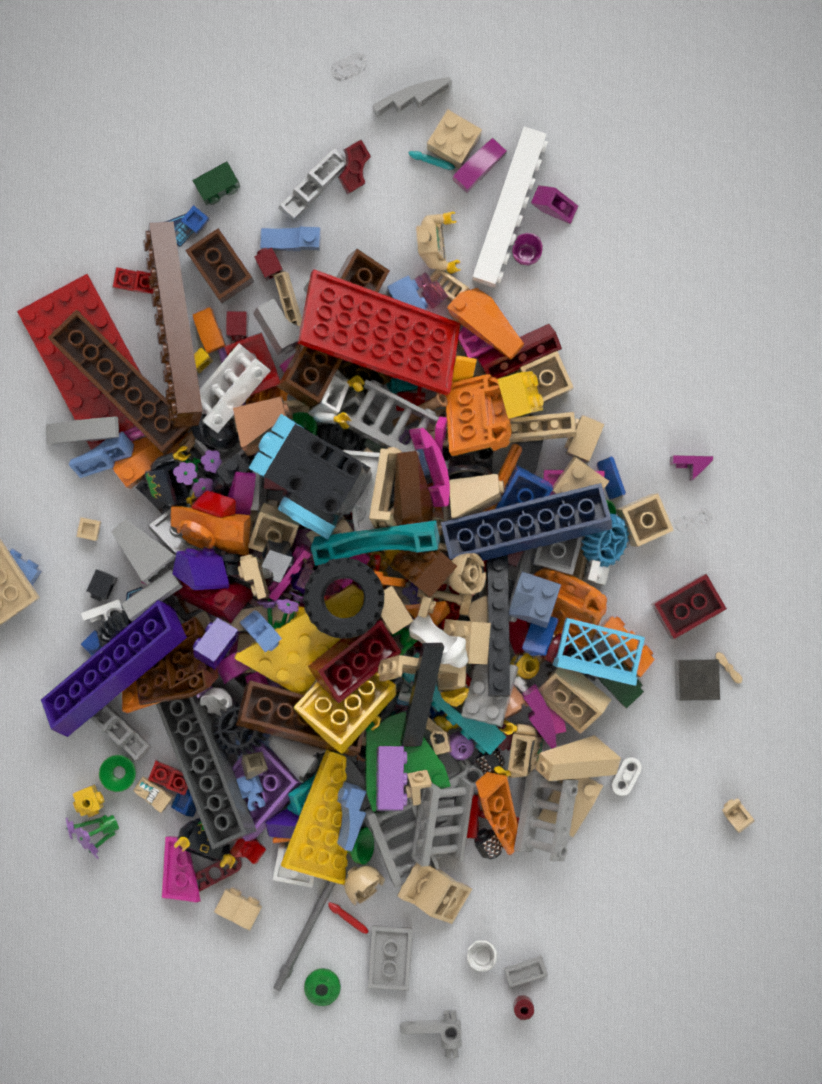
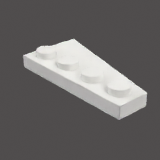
[343,450,380,531]

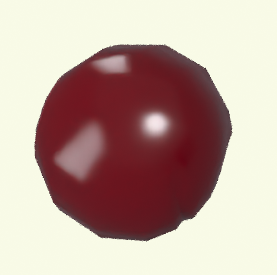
[540,633,569,663]

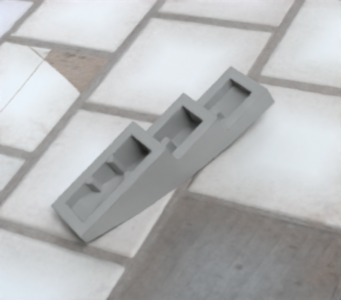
[372,77,452,117]
[279,148,346,221]
[46,417,119,445]
[91,704,152,761]

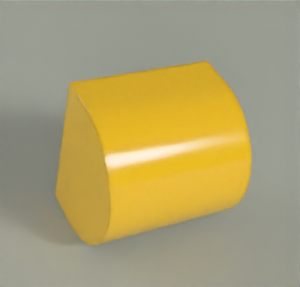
[194,347,213,374]

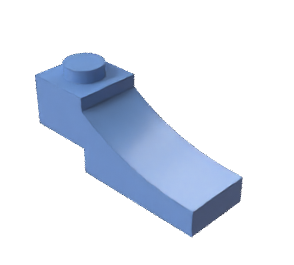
[260,226,321,251]
[69,432,134,478]
[239,610,282,652]
[337,782,366,851]

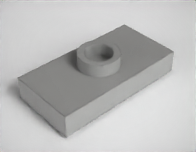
[503,955,548,988]

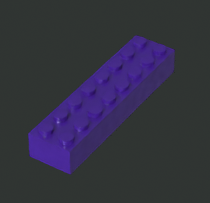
[41,600,187,737]

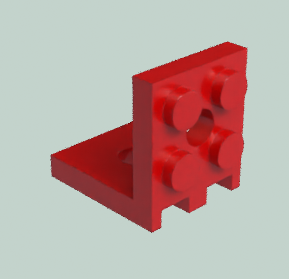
[224,332,280,396]

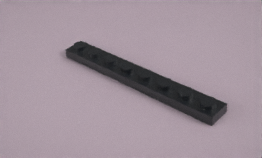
[486,555,510,697]

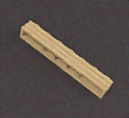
[273,271,302,351]

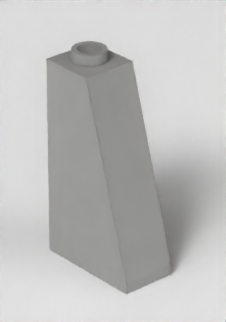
[111,518,176,585]

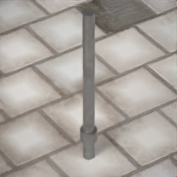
[273,881,336,991]

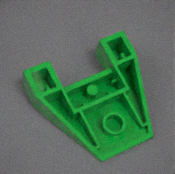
[365,711,451,812]

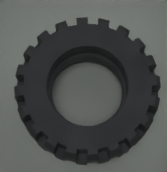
[303,558,385,638]

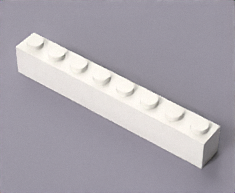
[472,126,548,288]

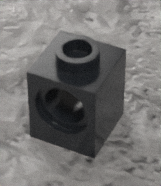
[86,569,118,601]

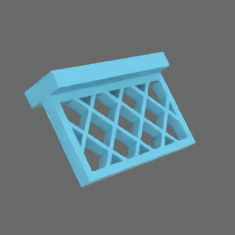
[553,618,645,686]

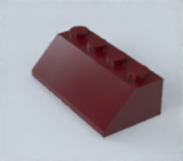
[172,578,253,624]
[308,619,401,703]

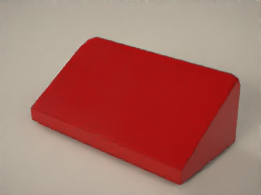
[192,491,236,518]

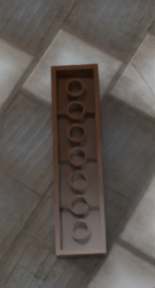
[277,249,390,408]
[47,310,192,455]

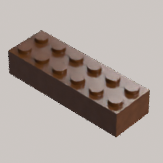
[236,681,365,756]

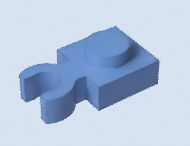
[236,775,265,811]

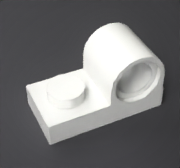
[582,560,610,585]
[81,599,125,623]

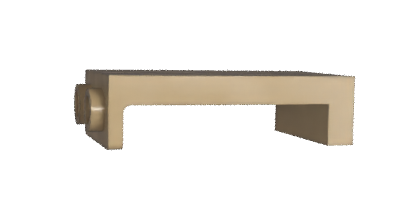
[369,447,402,529]
[378,655,466,692]

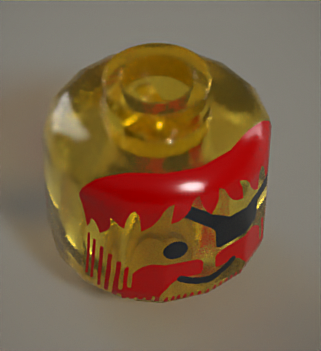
[366,550,390,572]

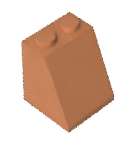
[233,397,293,456]

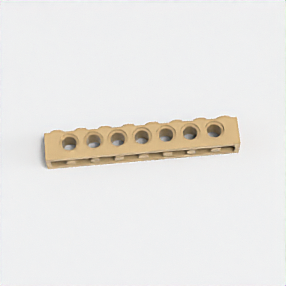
[412,412,576,449]

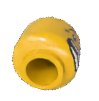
[510,653,540,679]

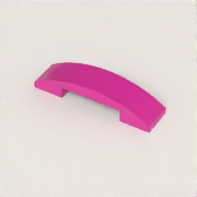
[409,428,450,507]

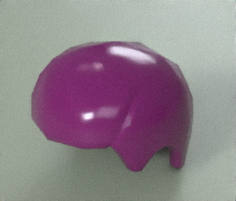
[512,233,543,266]

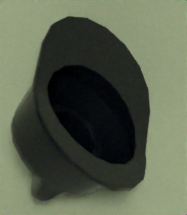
[191,414,239,450]

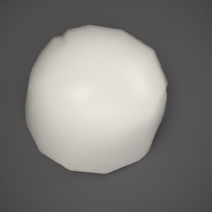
[200,687,233,716]
[467,940,498,972]

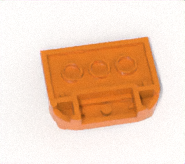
[445,375,512,456]
[534,567,607,652]

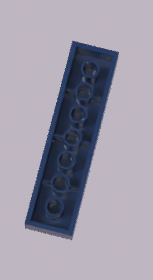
[441,483,612,561]

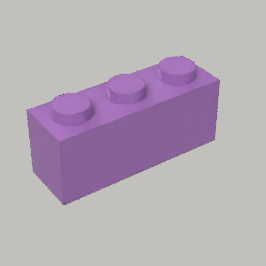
[376,746,407,811]

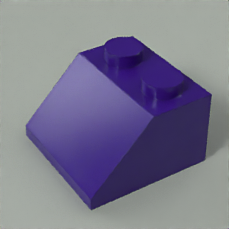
[172,548,229,590]

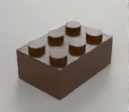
[185,228,254,304]
[390,550,457,598]

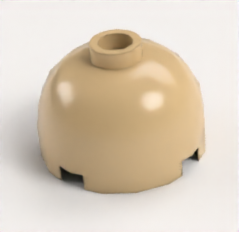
[447,553,486,595]
[344,866,385,905]

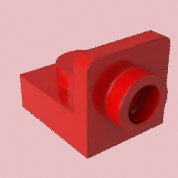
[396,386,425,411]
[230,838,266,864]

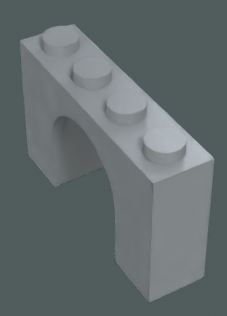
[253,281,309,355]

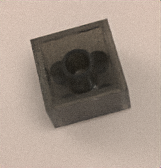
[675,659,720,701]

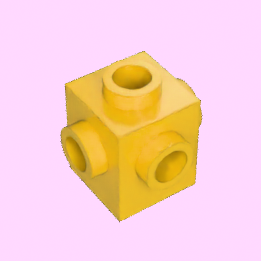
[73,784,105,818]

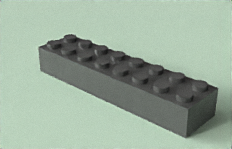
[156,695,257,849]

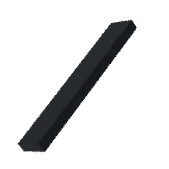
[400,642,444,747]

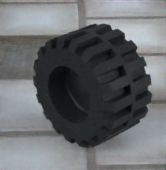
[317,422,362,451]

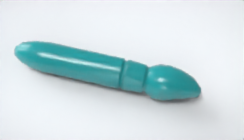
[408,151,455,170]

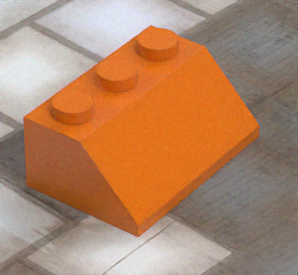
[595,616,655,677]

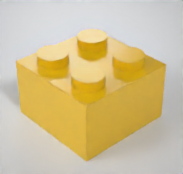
[497,371,544,419]

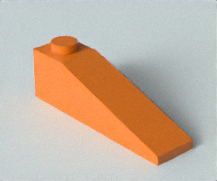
[447,288,524,359]
[113,433,188,489]
[171,505,251,555]
[476,772,518,855]

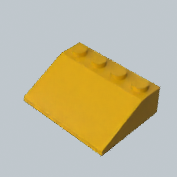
[294,672,396,754]

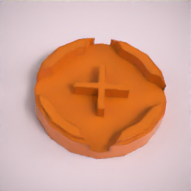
[177,520,216,549]

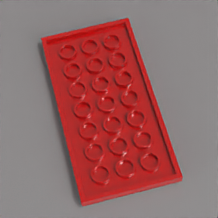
[297,269,461,396]
[17,274,142,450]

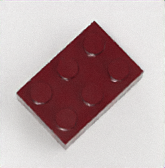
[651,574,727,639]

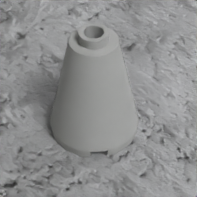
[268,735,326,783]

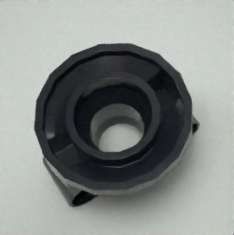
[442,447,493,498]

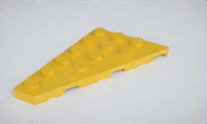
[234,584,364,695]
[281,749,348,885]

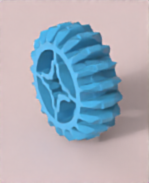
[581,514,630,568]

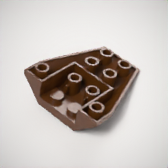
[136,617,219,705]

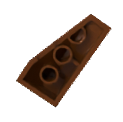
[393,451,433,526]

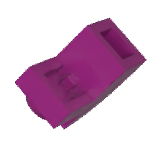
[217,645,251,684]

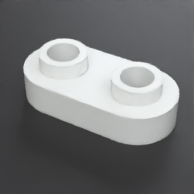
[611,757,642,796]

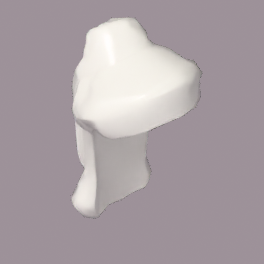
[409,615,468,668]

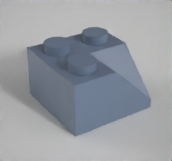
[509,572,561,628]

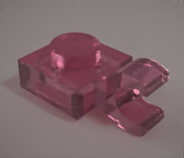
[414,272,448,309]

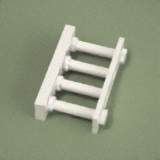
[200,344,271,433]

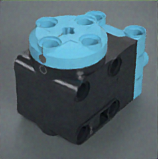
[249,414,372,539]

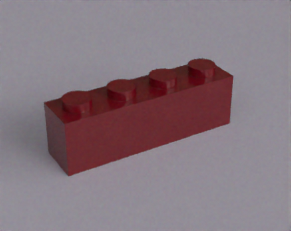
[477,324,562,379]

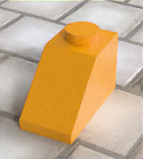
[452,356,477,383]

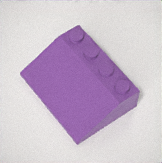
[232,741,303,841]

